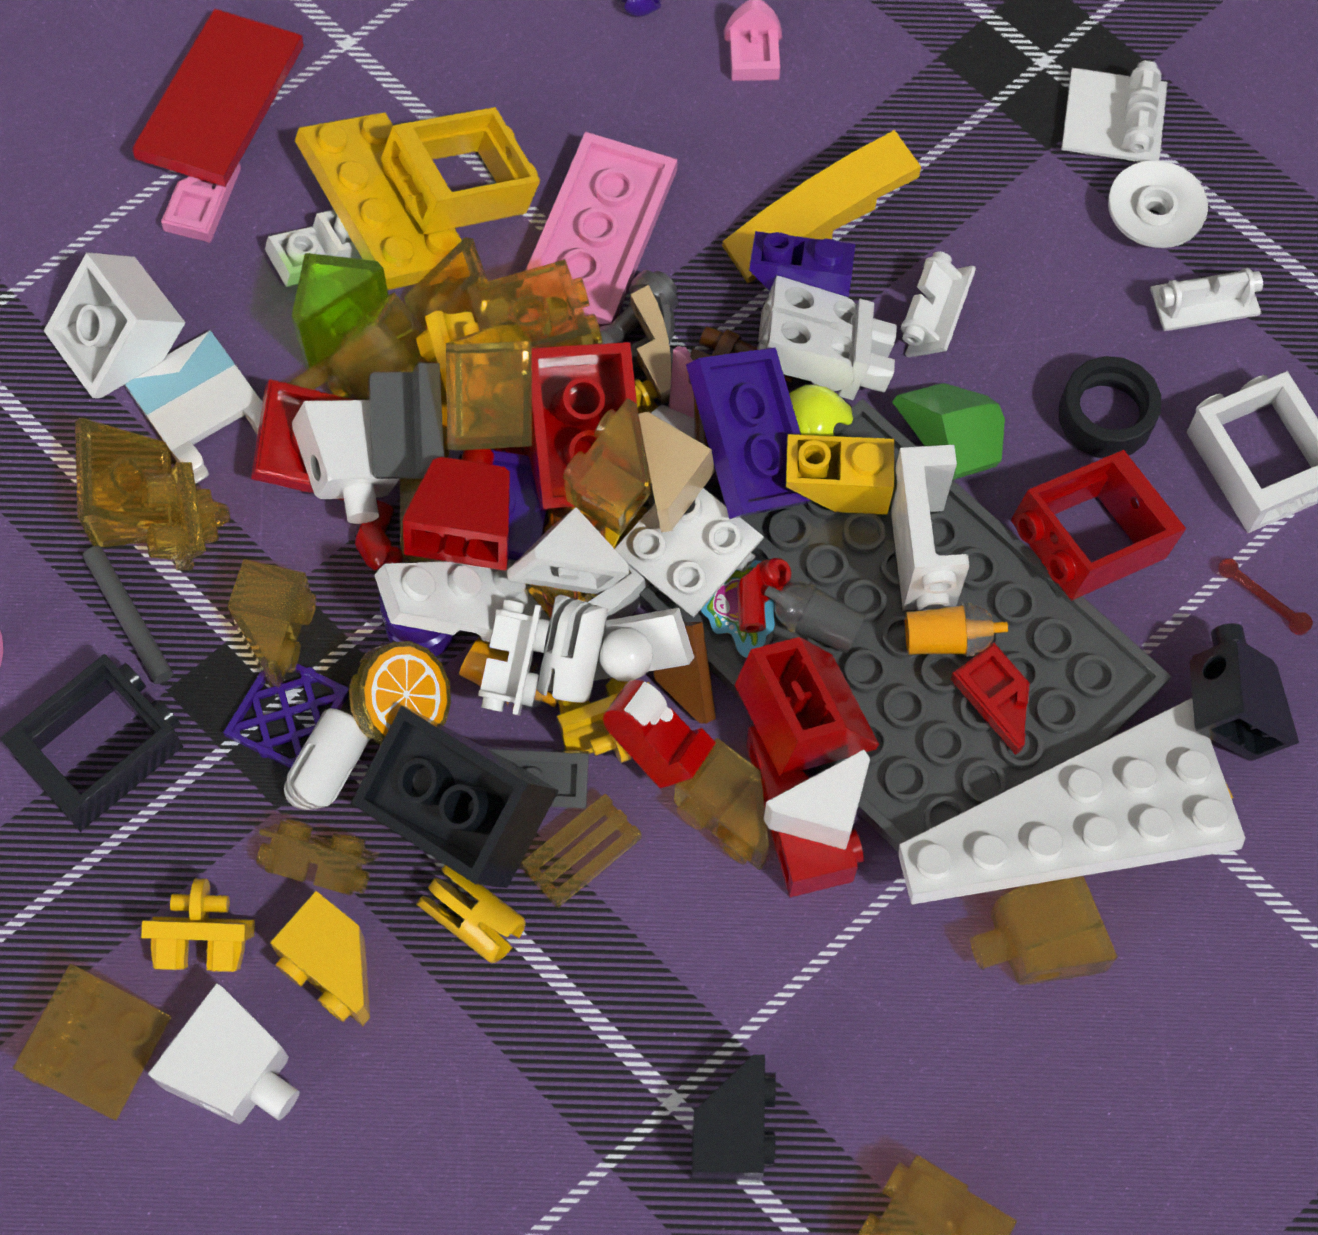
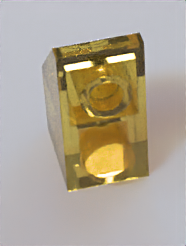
[563,398,651,536]
[227,559,316,688]
[674,738,769,870]

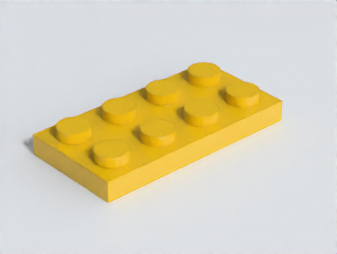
[295,112,473,292]

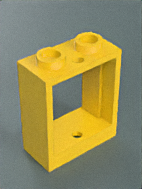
[381,107,540,234]

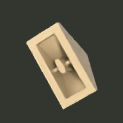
[638,412,715,533]

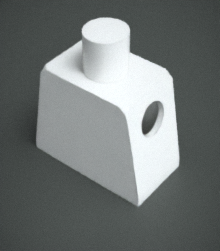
[292,400,399,524]
[148,984,300,1124]

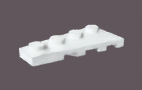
[374,560,572,642]

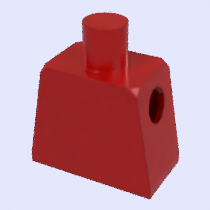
[403,444,510,571]

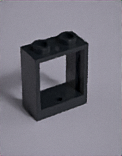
[0,653,183,832]

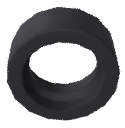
[1059,356,1161,458]

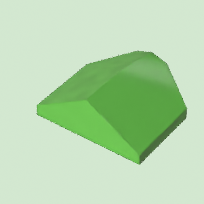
[892,383,1005,480]

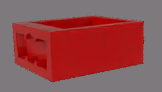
[1010,450,1186,601]

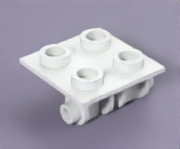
[1062,61,1167,162]
[615,488,764,618]

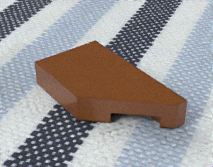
[654,622,716,724]

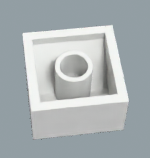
[44,252,185,398]

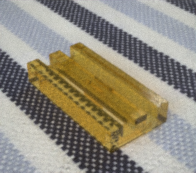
[521,793,642,909]

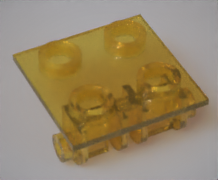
[12,964,171,1121]

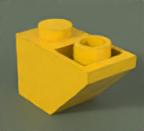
[786,434,894,515]
[270,891,370,1026]

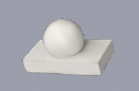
[593,608,694,682]

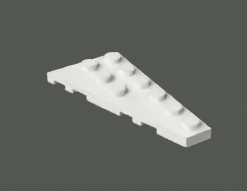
[898,698,1245,905]

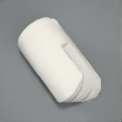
[537,594,608,702]
[284,708,372,810]

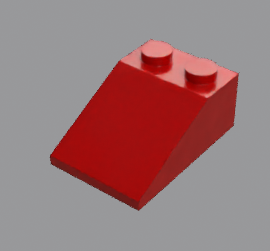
[513,342,648,510]

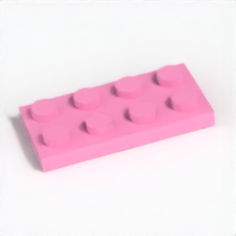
[517,132,678,327]

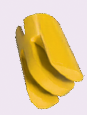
[416,865,526,963]

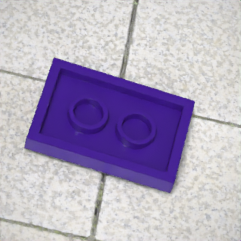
[686,347,812,519]

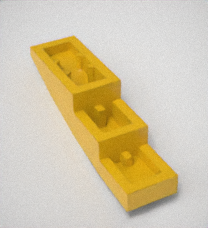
[722,130,921,283]

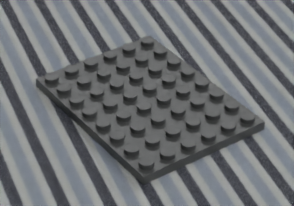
[639,398,1172,853]

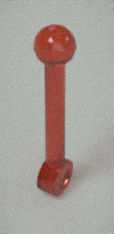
[1218,558,1313,635]

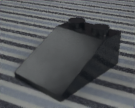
[351,705,559,888]

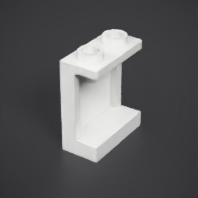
[890,445,969,611]

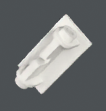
[901,252,976,358]
[1150,268,1263,331]
[478,600,550,716]

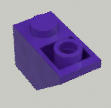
[749,231,856,298]

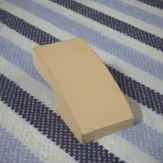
[630,285,672,404]

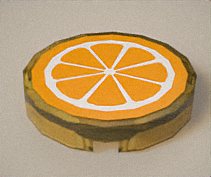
[349,641,451,744]

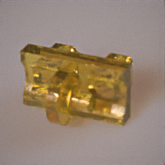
[139,462,231,571]

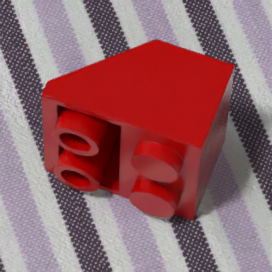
[734,637,879,776]

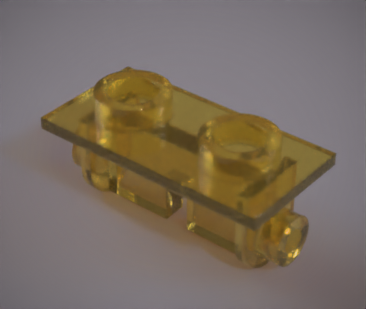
[257,818,379,896]

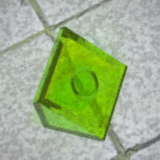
[291,253,393,374]

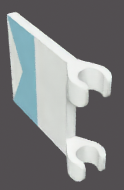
[124,330,263,484]

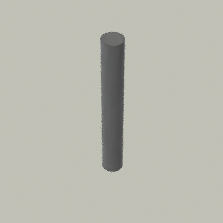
[82,546,173,684]

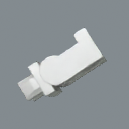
[757,275,897,400]

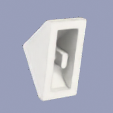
[507,507,629,595]
[763,750,870,850]

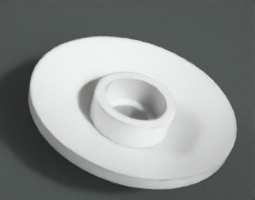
[1108,160,1208,248]

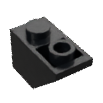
[691,1054,776,1183]

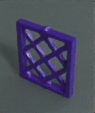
[223,652,351,768]

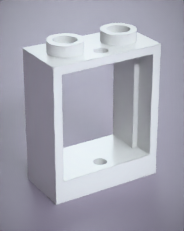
[1186,371,1318,533]

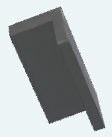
[369,363,444,479]

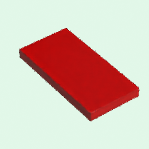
[132,8,304,187]

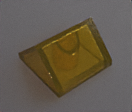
[446,321,532,451]
[75,418,174,547]

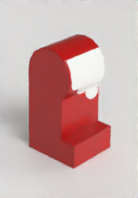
[603,680,716,789]

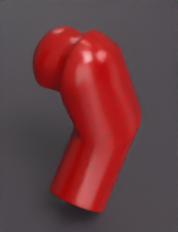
[355,500,403,570]
[737,558,792,633]

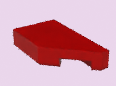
[950,643,1030,755]

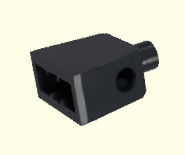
[1189,623,1299,761]

